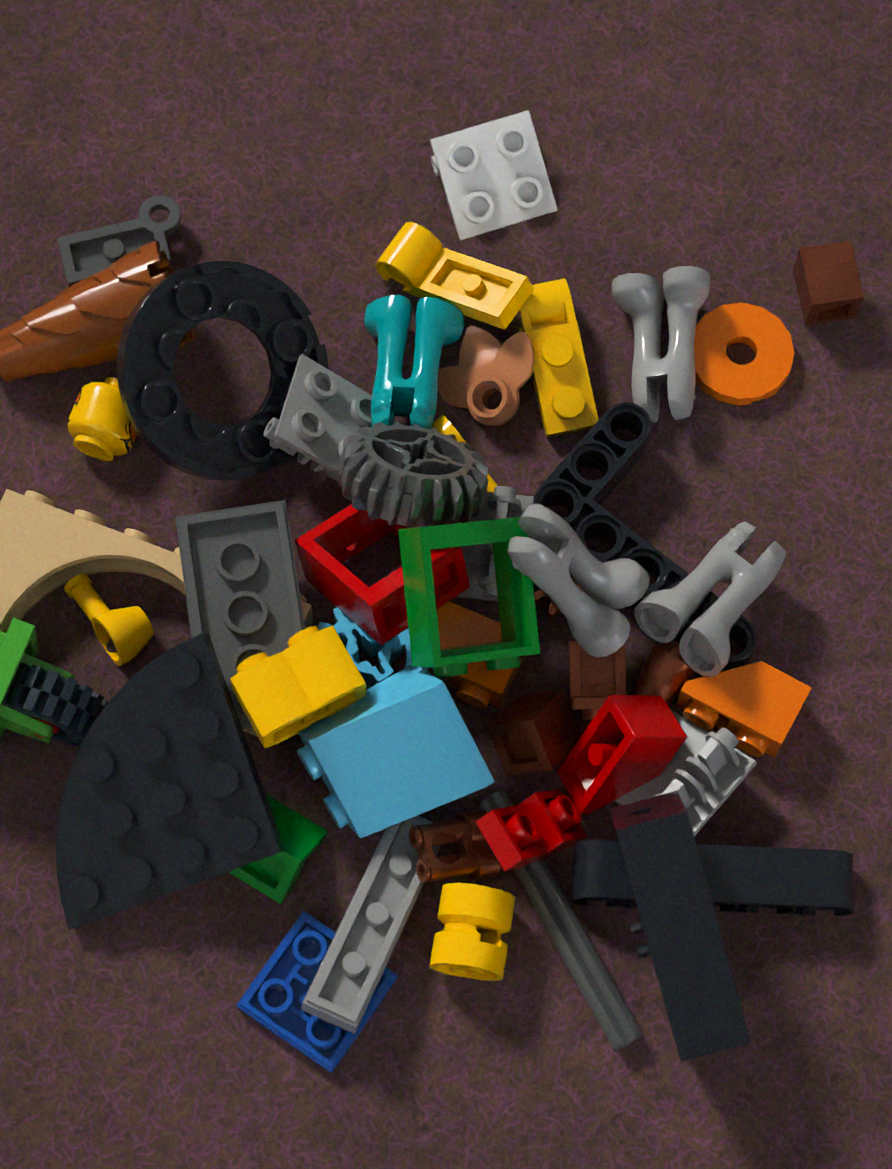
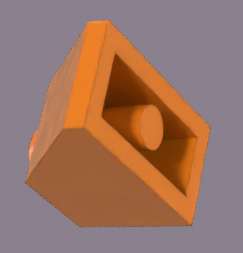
[436,601,524,709]

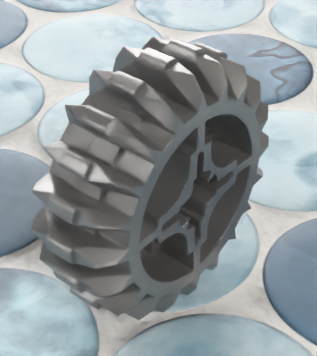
[338,421,488,528]

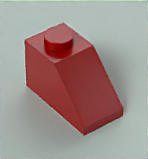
[557,695,687,814]

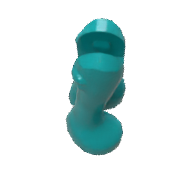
[364,295,464,429]

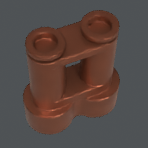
[408,809,500,883]

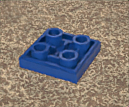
[236,911,398,1074]

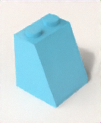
[297,664,495,839]

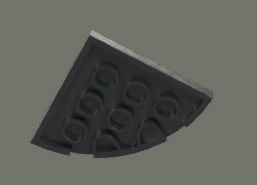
[56,633,285,930]

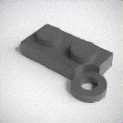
[57,195,181,287]

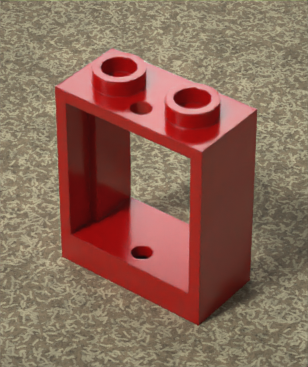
[294,504,470,646]

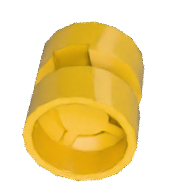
[430,883,515,981]

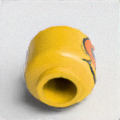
[67,377,138,461]

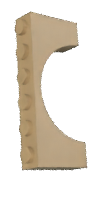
[0,489,314,737]

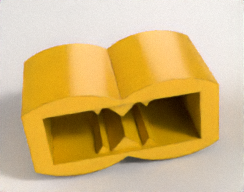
[230,626,366,749]

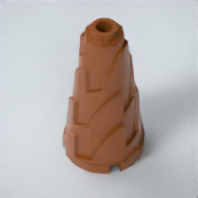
[0,240,197,382]

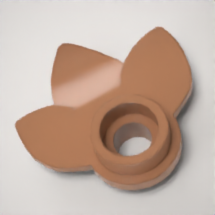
[438,325,535,426]

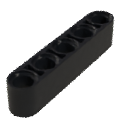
[572,840,854,916]

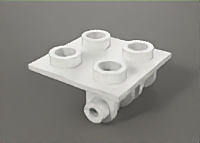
[430,110,558,240]

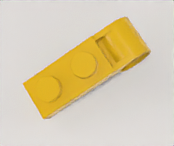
[375,222,534,330]
[519,278,599,438]

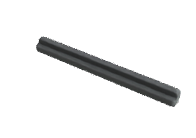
[480,790,641,1050]

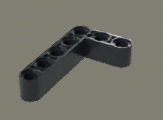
[533,402,757,672]

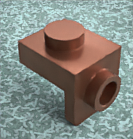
[568,641,626,720]

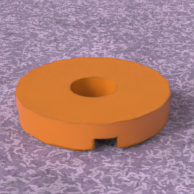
[694,302,795,406]

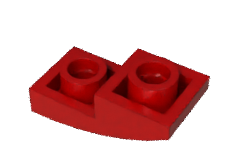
[476,788,588,872]

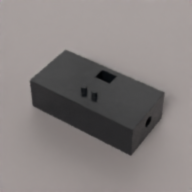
[610,791,751,1062]

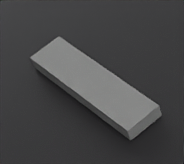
[301,815,442,1034]

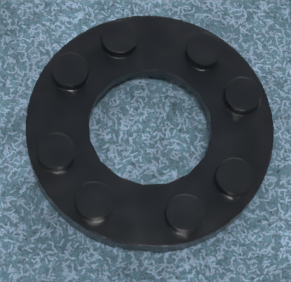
[117,261,329,481]

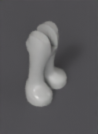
[612,266,710,423]
[508,504,650,657]
[634,521,787,677]

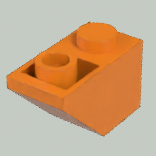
[676,661,812,758]

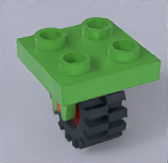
[0,617,108,747]

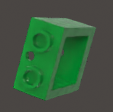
[398,517,540,677]

